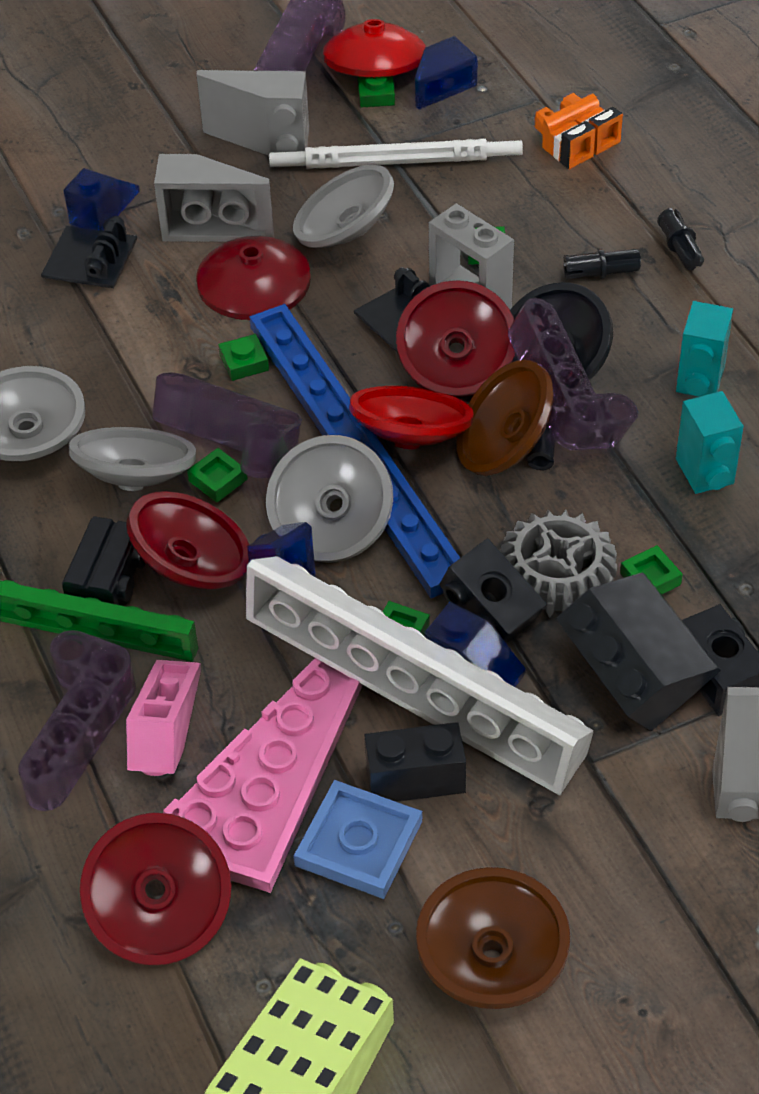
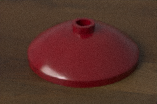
[196,236,311,320]
[396,280,517,398]
[126,491,252,589]
[80,813,231,965]

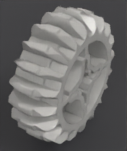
[499,509,617,618]

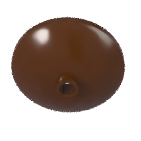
[457,360,553,476]
[416,867,570,1009]

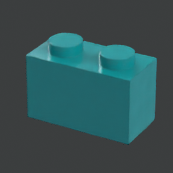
[676,301,734,397]
[676,391,744,494]

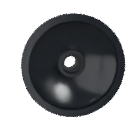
[510,282,613,397]

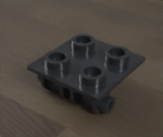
[41,216,137,288]
[354,267,430,353]

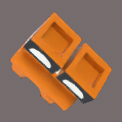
[535,93,623,170]

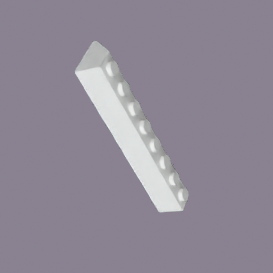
[246,556,594,795]

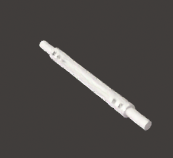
[269,138,523,169]

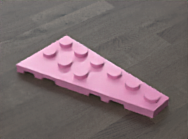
[163,658,363,893]

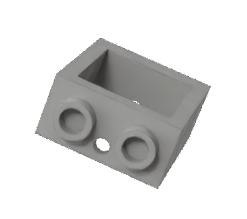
[429,203,514,310]

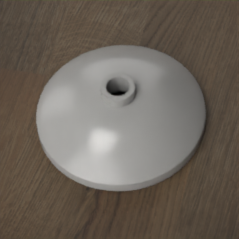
[293,164,394,248]
[0,366,86,461]
[69,427,196,491]
[266,435,393,563]

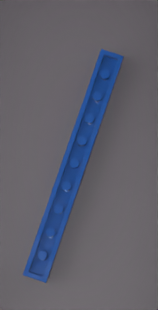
[249,304,460,598]

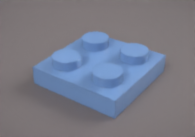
[294,780,422,899]

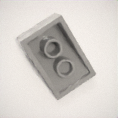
[197,70,309,156]
[154,154,274,242]
[712,687,759,822]

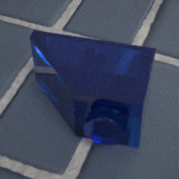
[415,36,478,110]
[63,168,140,231]
[247,522,316,577]
[425,602,526,687]

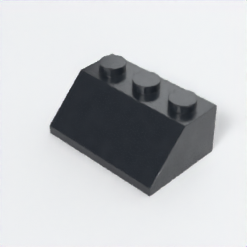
[556,572,721,731]

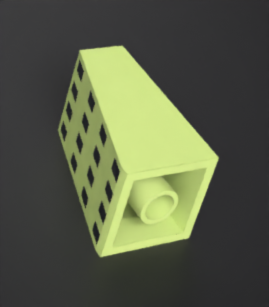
[204,958,394,1094]

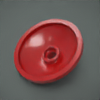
[323,19,427,77]
[349,386,474,449]

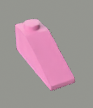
[126,660,201,776]

